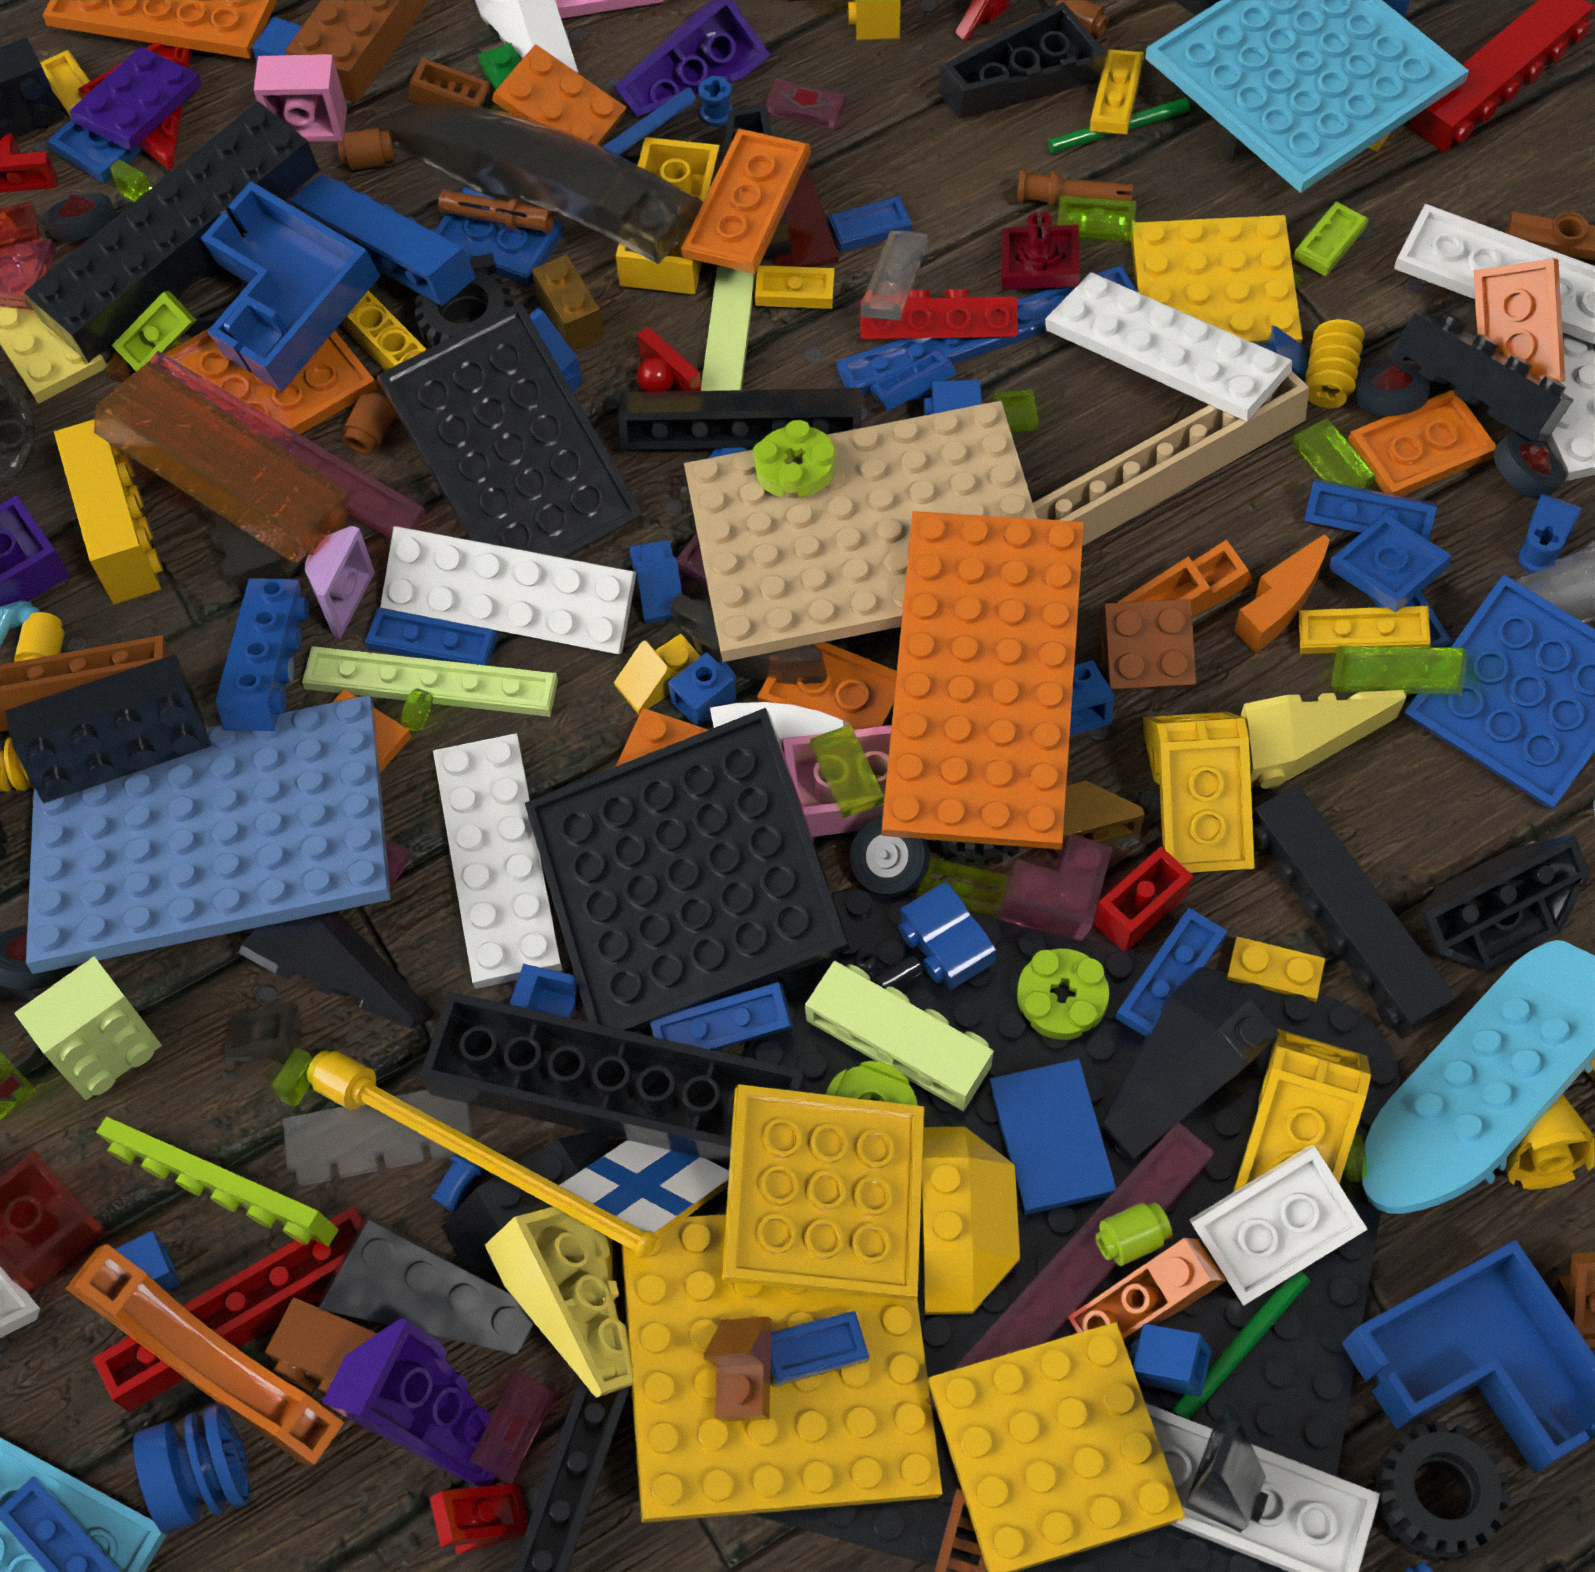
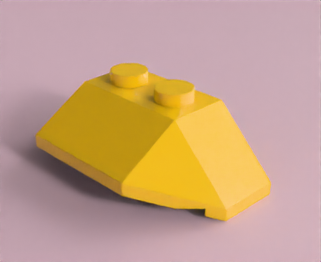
[921,1126,1020,1315]

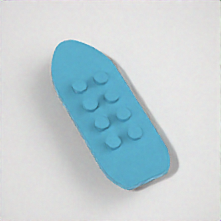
[1361,940,1595,1214]

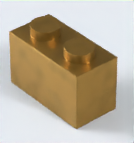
[532,255,604,352]

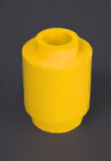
[14,612,65,662]

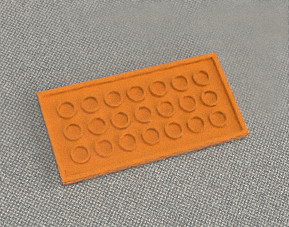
[882,511,1084,850]

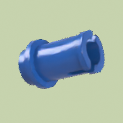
[430,1155,484,1213]

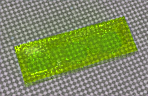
[1331,646,1468,695]

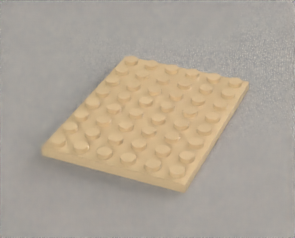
[684,401,1037,662]

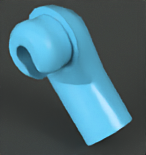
[0,600,40,647]

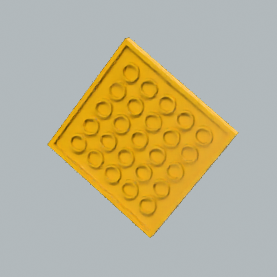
[621,1214,942,1523]

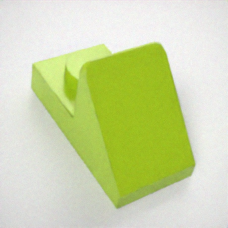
[112,291,197,375]

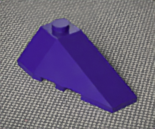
[614,0,771,117]
[322,1318,509,1487]

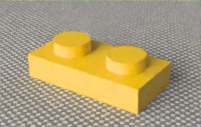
[755,265,835,309]
[1227,936,1325,1002]

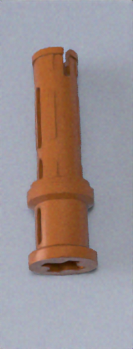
[1016,169,1133,208]

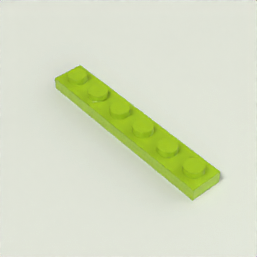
[96,1116,339,1246]

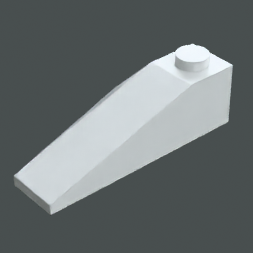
[475,0,578,73]

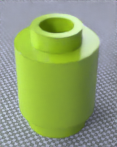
[1096,1202,1172,1266]

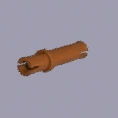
[438,189,554,233]

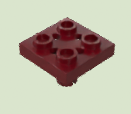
[1001,212,1080,290]

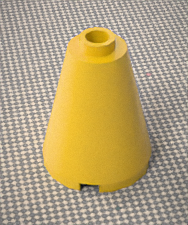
[1505,1094,1595,1190]

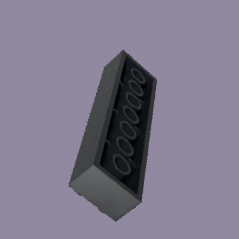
[23,101,319,363]
[420,992,807,1164]

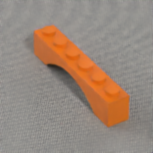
[65,1244,344,1465]

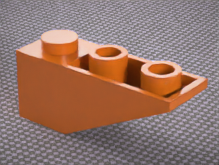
[1068,1238,1227,1343]

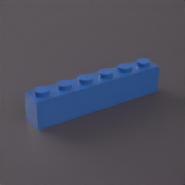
[289,173,476,306]

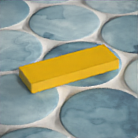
[1090,49,1144,134]
[1299,606,1430,654]

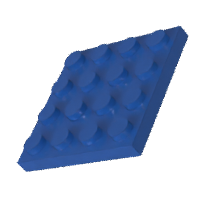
[1404,574,1595,811]

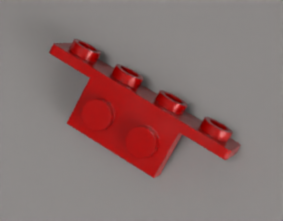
[860,289,1018,339]

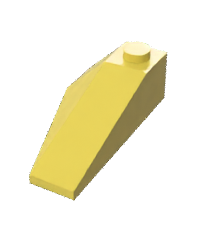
[485,1207,633,1398]

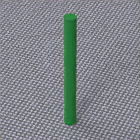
[1047,98,1190,154]
[1171,1271,1310,1420]

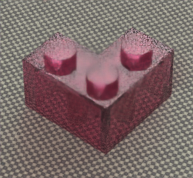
[995,834,1112,942]

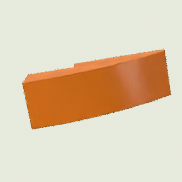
[1234,534,1330,654]
[1118,539,1253,616]

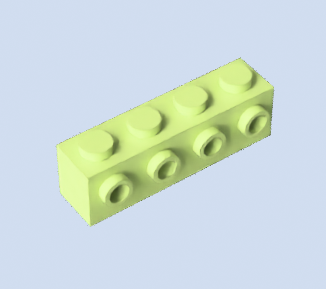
[805,961,994,1111]

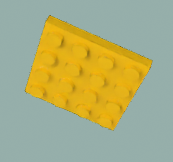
[1131,215,1302,344]
[722,1084,924,1300]
[928,1322,1185,1572]

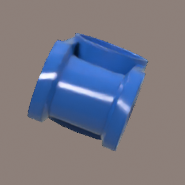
[1518,493,1582,575]

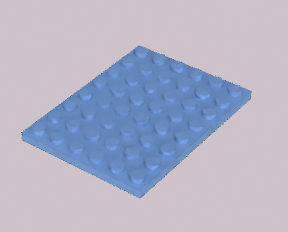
[26,695,391,974]

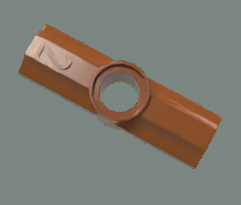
[1505,211,1595,260]

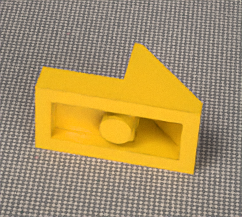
[614,634,701,715]

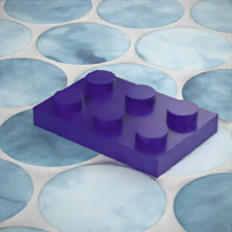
[69,46,201,151]

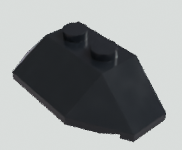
[1420,834,1591,972]
[442,1132,615,1272]

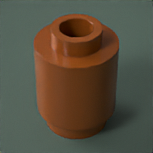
[1055,0,1108,39]
[338,128,395,171]
[342,393,395,455]

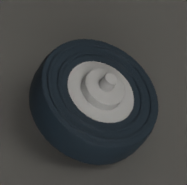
[850,818,930,896]

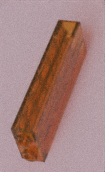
[94,361,349,564]

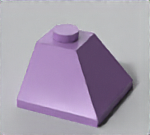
[305,526,375,639]

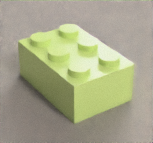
[14,956,162,1100]

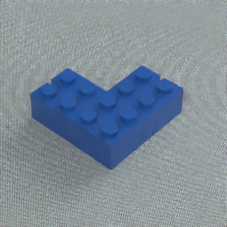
[201,181,380,392]
[1342,1240,1595,1473]

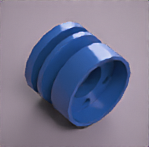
[133,1403,250,1534]

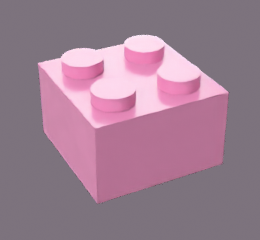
[254,55,347,142]

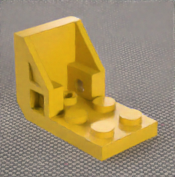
[1143,711,1255,873]
[1233,1029,1371,1192]

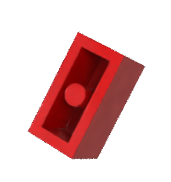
[1093,846,1194,953]

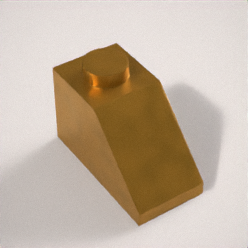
[1055,780,1145,855]

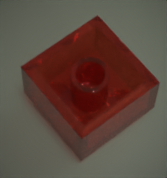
[0,1149,106,1295]

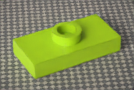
[1293,201,1369,276]

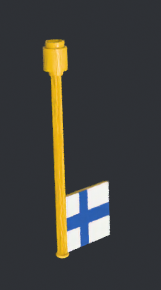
[307,1051,729,1258]

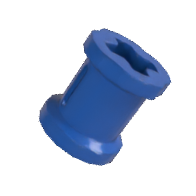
[698,76,733,127]

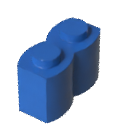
[898,881,996,990]

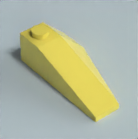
[1240,690,1406,789]

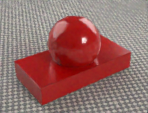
[636,327,701,392]

